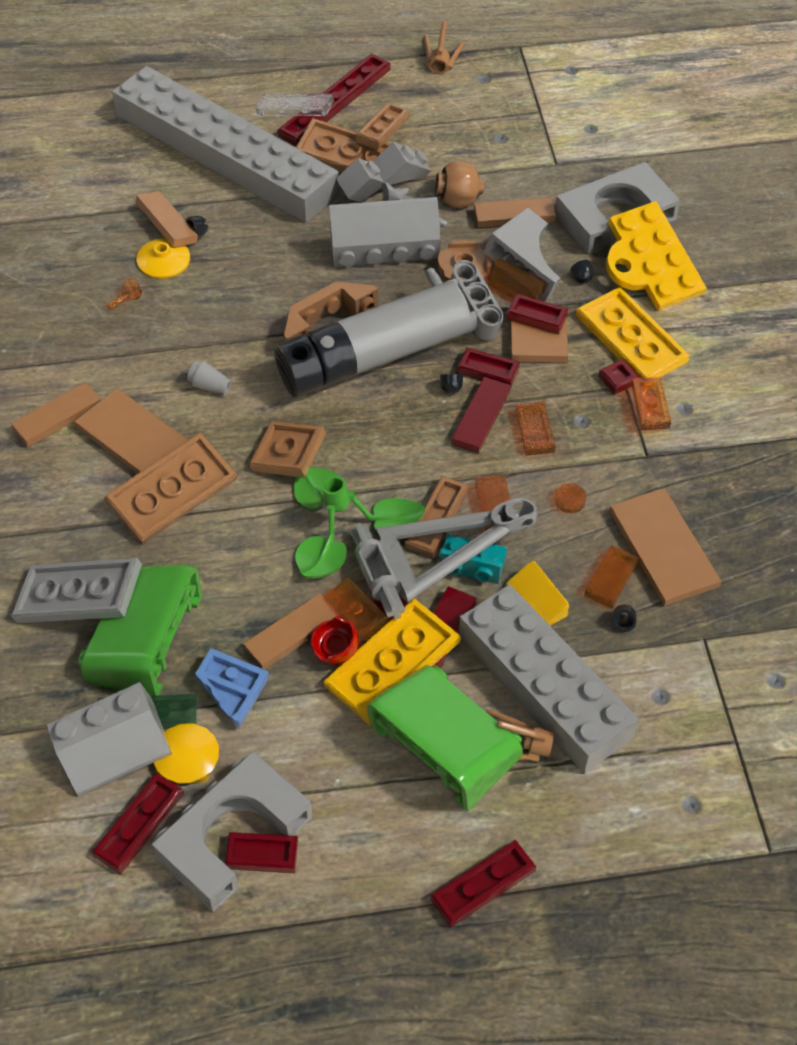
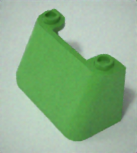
[78,564,203,701]
[367,665,523,812]

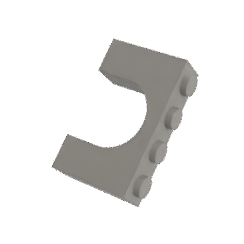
[555,162,680,255]
[152,752,313,913]

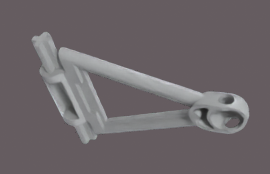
[350,498,537,619]

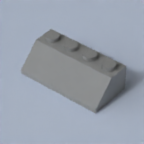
[329,197,441,267]

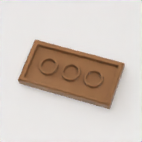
[296,118,391,173]
[74,388,188,474]
[104,432,238,545]
[609,488,721,606]

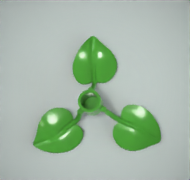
[294,467,426,578]

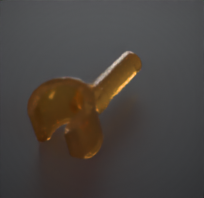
[107,278,142,311]

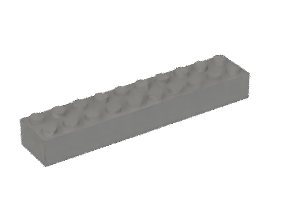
[112,66,339,223]

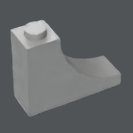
[483,208,561,301]

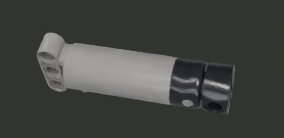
[274,260,503,397]

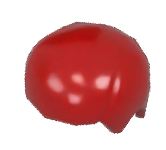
[310,616,360,666]

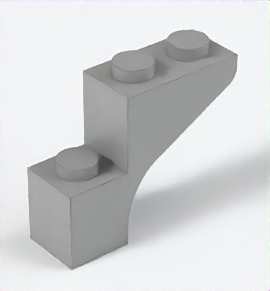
[336,142,431,203]

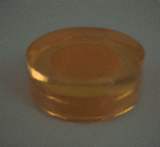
[555,483,586,513]

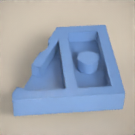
[195,648,269,728]

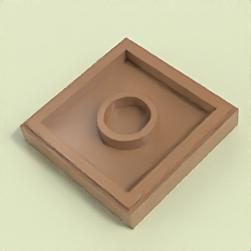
[510,319,568,363]
[249,421,326,478]

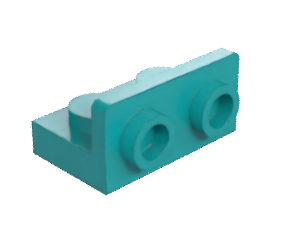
[439,534,508,584]

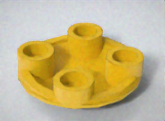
[153,723,219,784]

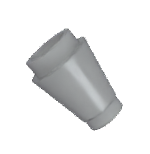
[187,360,232,395]

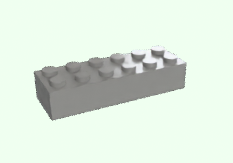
[459,584,639,774]

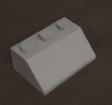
[47,682,172,796]

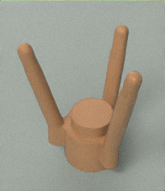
[424,21,464,74]
[486,709,554,762]

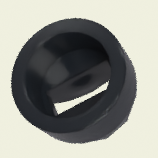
[186,216,208,237]
[570,260,594,283]
[440,373,463,394]
[611,604,637,632]

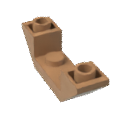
[284,282,378,340]

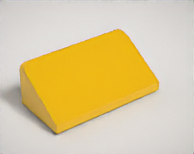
[506,561,569,626]

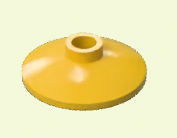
[136,238,190,279]

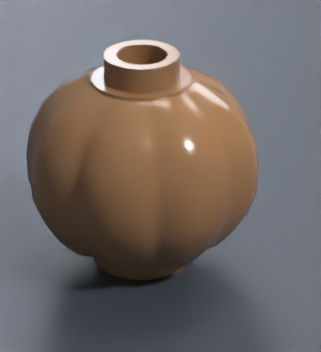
[435,160,484,209]

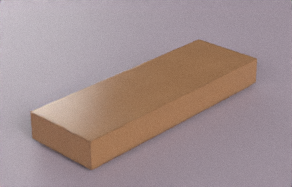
[355,102,410,150]
[136,191,198,247]
[474,197,556,228]
[11,382,101,447]
[405,476,469,559]
[243,593,339,670]

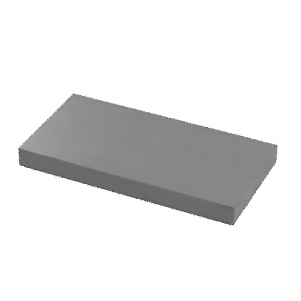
[11,558,142,623]

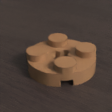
[438,240,492,282]

